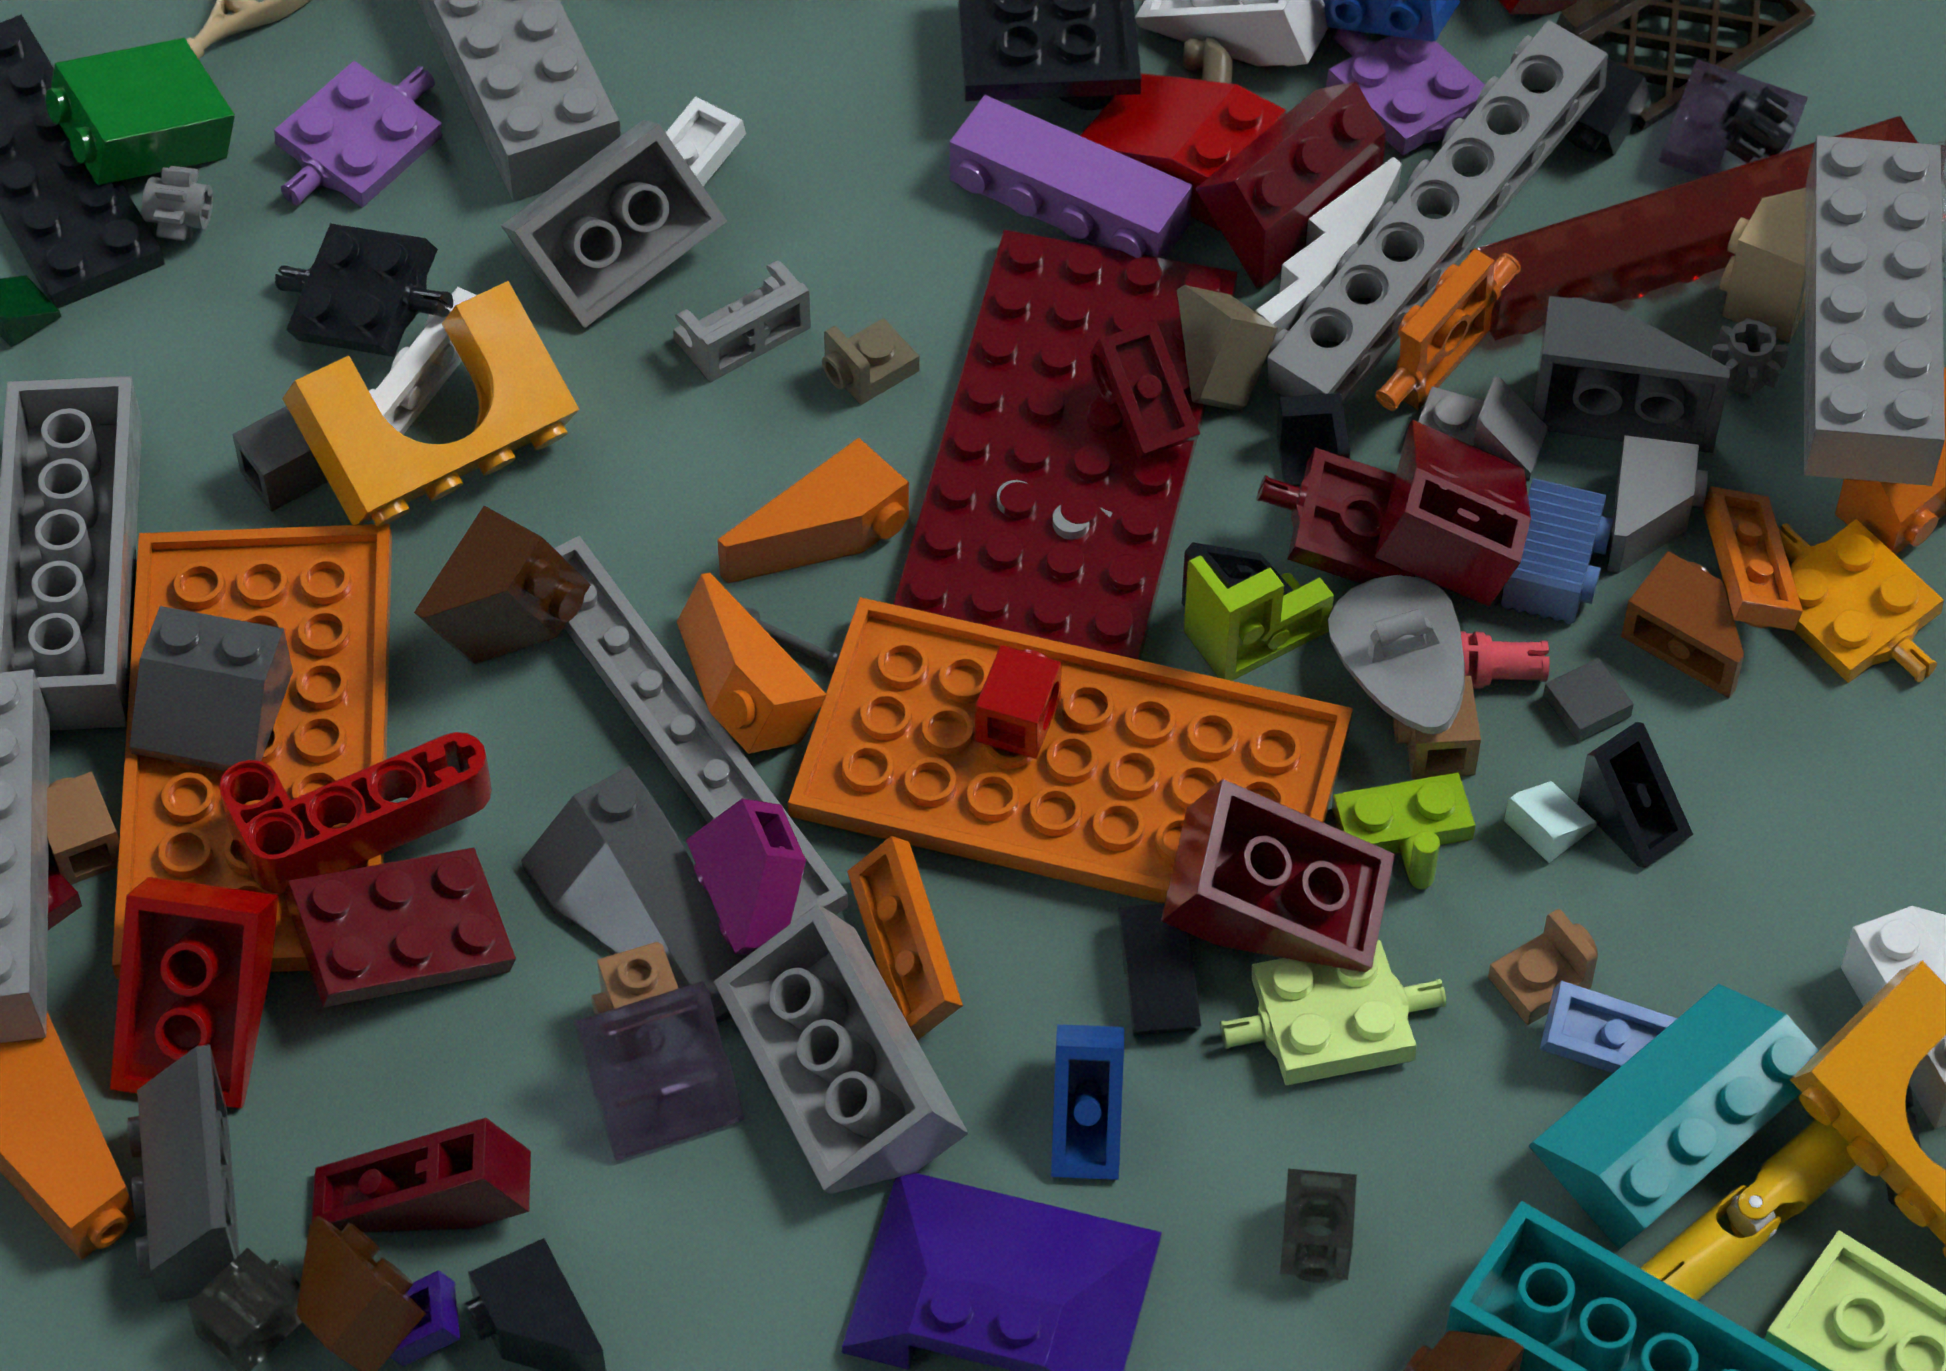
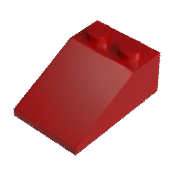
[1080,73,1286,231]
[110,877,278,1108]

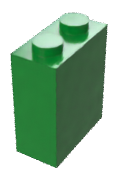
[45,38,235,185]

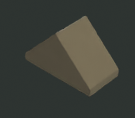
[1177,285,1278,411]

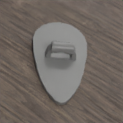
[1328,575,1465,734]

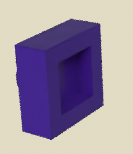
[390,1270,460,1366]

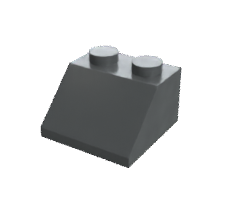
[130,606,293,771]

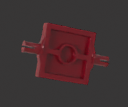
[1256,448,1415,584]

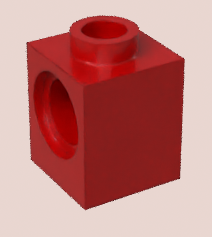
[975,645,1062,759]

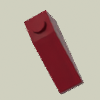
[312,1117,531,1232]

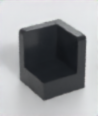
[1276,393,1350,487]

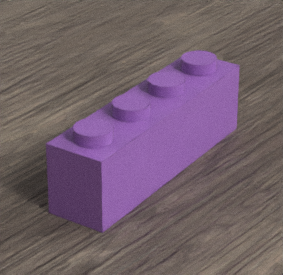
[950,95,1193,259]

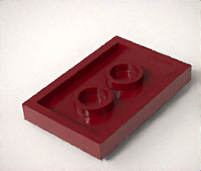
[284,847,516,1008]

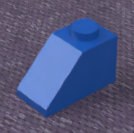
[1051,1024,1124,1180]

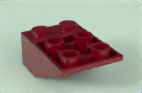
[1375,420,1531,607]

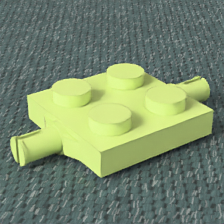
[1220,940,1446,1086]

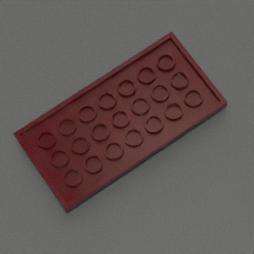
[893,230,1238,660]

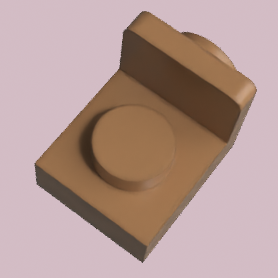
[1488,909,1598,1025]

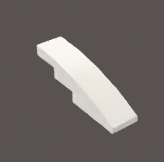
[1255,157,1402,336]

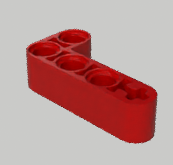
[219,732,492,894]

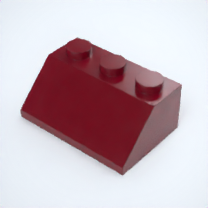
[1195,81,1386,288]

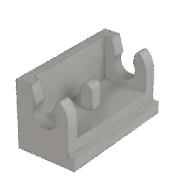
[673,260,811,383]

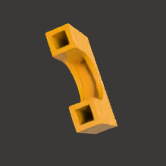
[282,281,580,527]
[1790,960,1946,1257]

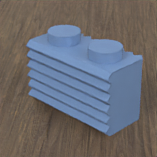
[1501,478,1614,624]

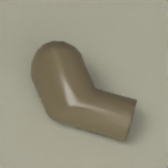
[1183,36,1233,83]

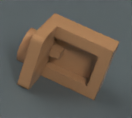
[591,942,680,1055]

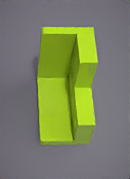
[1183,555,1334,681]

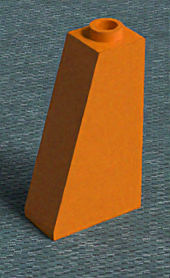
[0,1012,136,1260]

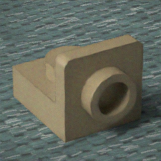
[822,318,920,405]

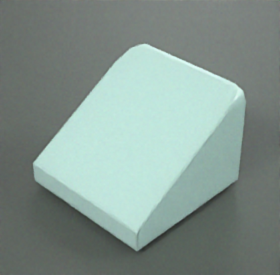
[1504,781,1597,863]

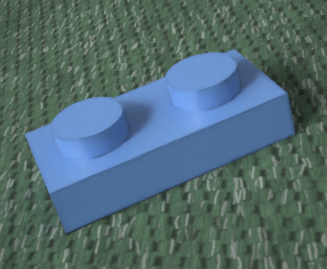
[1539,981,1677,1073]

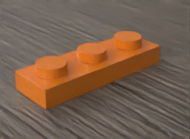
[1703,486,1803,631]
[847,836,963,1040]

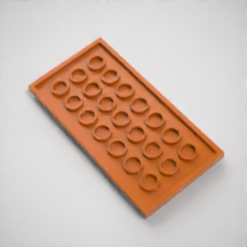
[112,524,392,978]
[788,597,1353,903]

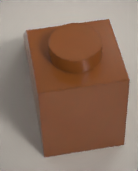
[1621,551,1744,698]

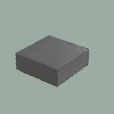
[1543,658,1634,742]

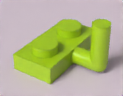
[1332,772,1476,889]

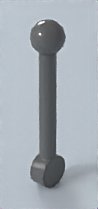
[745,608,841,673]

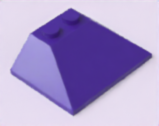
[842,1173,1162,1371]

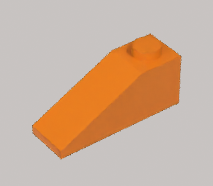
[717,437,909,583]
[677,572,827,754]

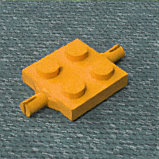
[1778,519,1944,683]

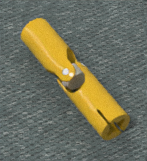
[1640,1119,1857,1301]

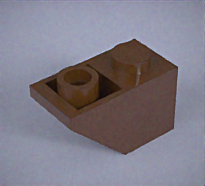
[296,1215,426,1371]

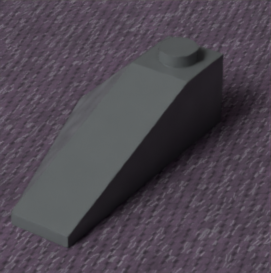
[521,766,748,1027]

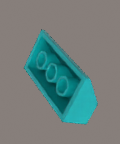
[1529,984,1819,1250]

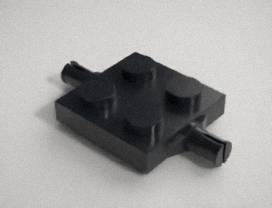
[275,223,453,357]

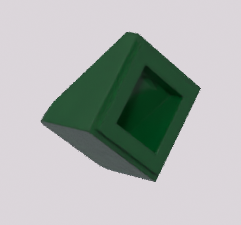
[0,275,61,347]

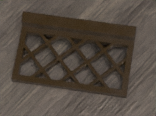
[1556,0,1817,131]

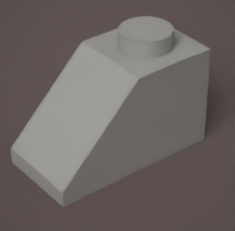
[1607,435,1708,573]

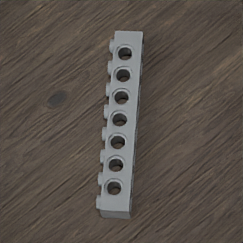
[1266,20,1608,405]

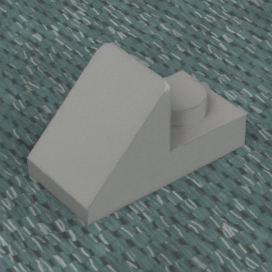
[1418,375,1548,481]

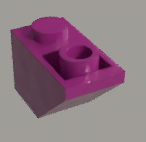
[686,798,806,955]

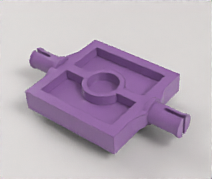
[1326,29,1485,155]
[274,60,442,208]

